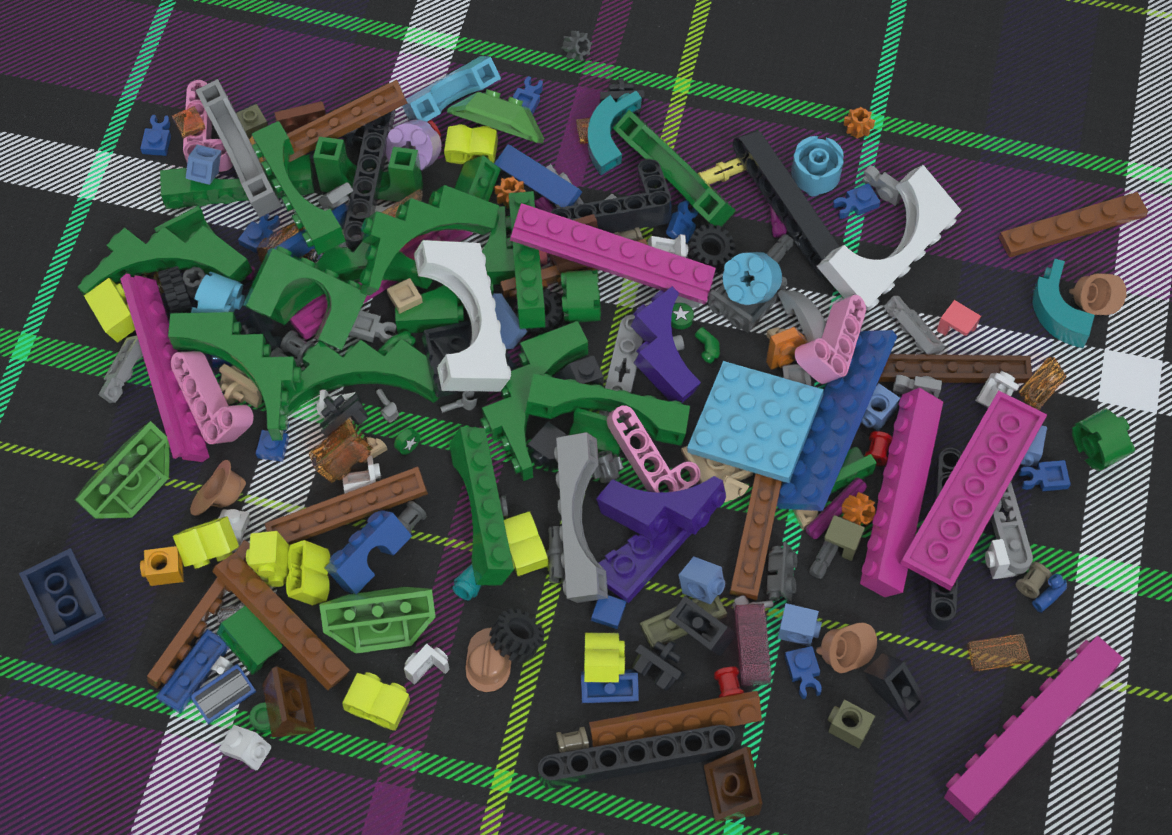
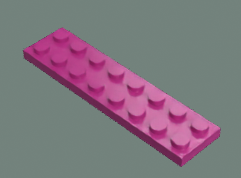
[901,390,1047,591]

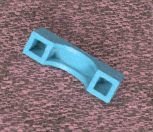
[402,56,501,122]

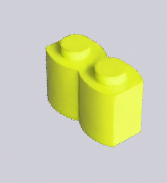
[444,124,498,164]
[504,511,549,576]
[173,516,239,569]
[286,540,330,605]
[584,633,625,682]
[342,672,410,731]

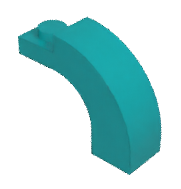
[588,91,642,175]
[1033,259,1094,349]

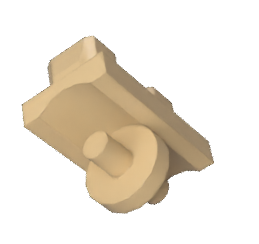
[219,364,262,408]

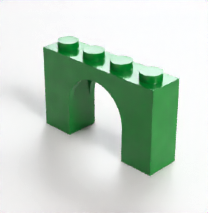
[313,137,423,203]
[243,246,367,350]

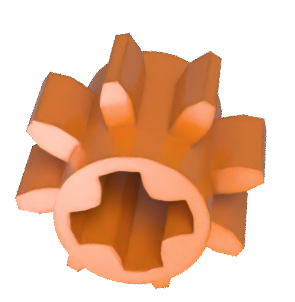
[843,107,875,139]
[495,176,526,209]
[842,492,875,525]

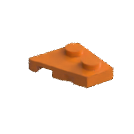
[766,327,808,370]

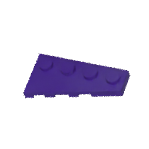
[599,522,692,603]

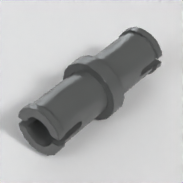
[546,526,565,583]

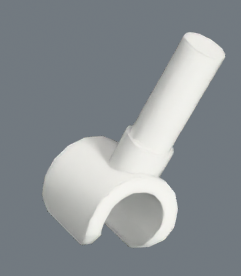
[211,656,233,675]

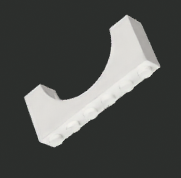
[817,165,962,311]
[414,240,511,391]

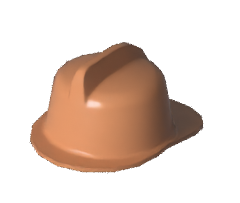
[1069,274,1127,315]
[190,460,246,516]
[816,622,877,673]
[466,628,511,692]

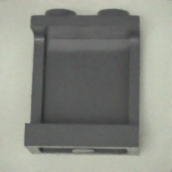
[708,252,788,333]

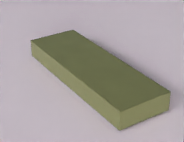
[640,595,727,650]

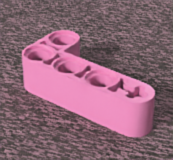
[183,80,233,172]
[795,295,866,384]
[171,351,253,444]
[607,406,700,493]

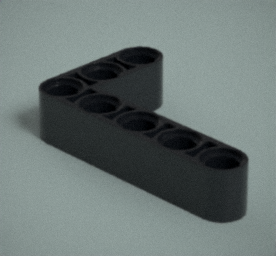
[550,159,672,233]

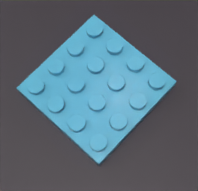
[687,361,823,483]

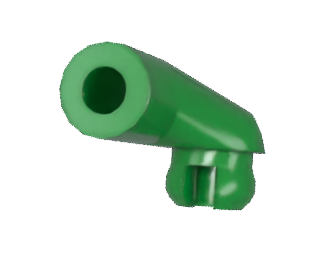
[695,327,720,363]

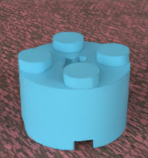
[791,136,844,197]
[723,252,782,305]
[191,272,245,313]

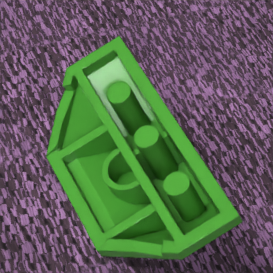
[447,89,544,143]
[75,421,170,519]
[319,587,436,653]

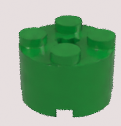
[561,270,601,323]
[1072,408,1135,471]

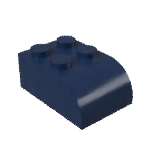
[19,548,107,646]

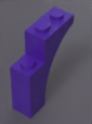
[631,286,701,403]
[597,476,726,541]

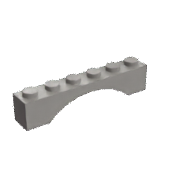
[196,79,282,218]
[554,432,608,603]

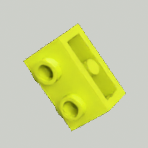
[84,278,135,343]
[246,531,290,587]

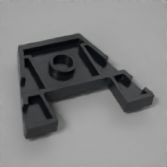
[422,321,523,398]

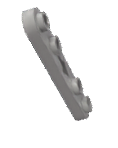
[599,315,643,421]
[991,482,1033,574]

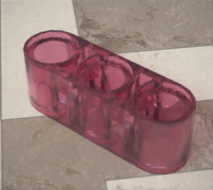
[735,603,771,686]

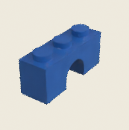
[325,510,412,594]

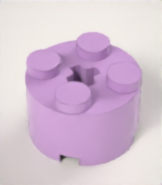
[386,120,441,170]

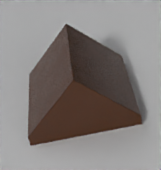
[262,667,316,738]
[704,746,763,822]

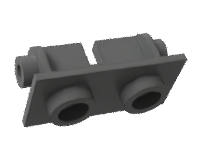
[766,542,798,604]

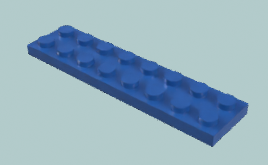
[777,330,897,511]

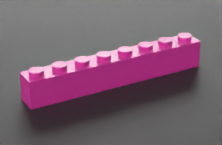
[860,388,943,597]
[944,635,1124,822]

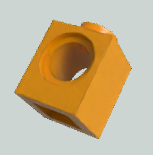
[140,546,184,586]

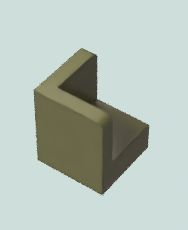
[824,515,865,561]

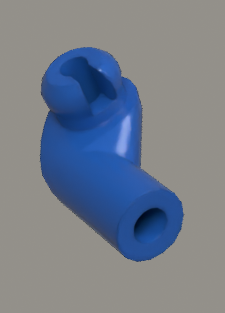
[1032,574,1067,612]

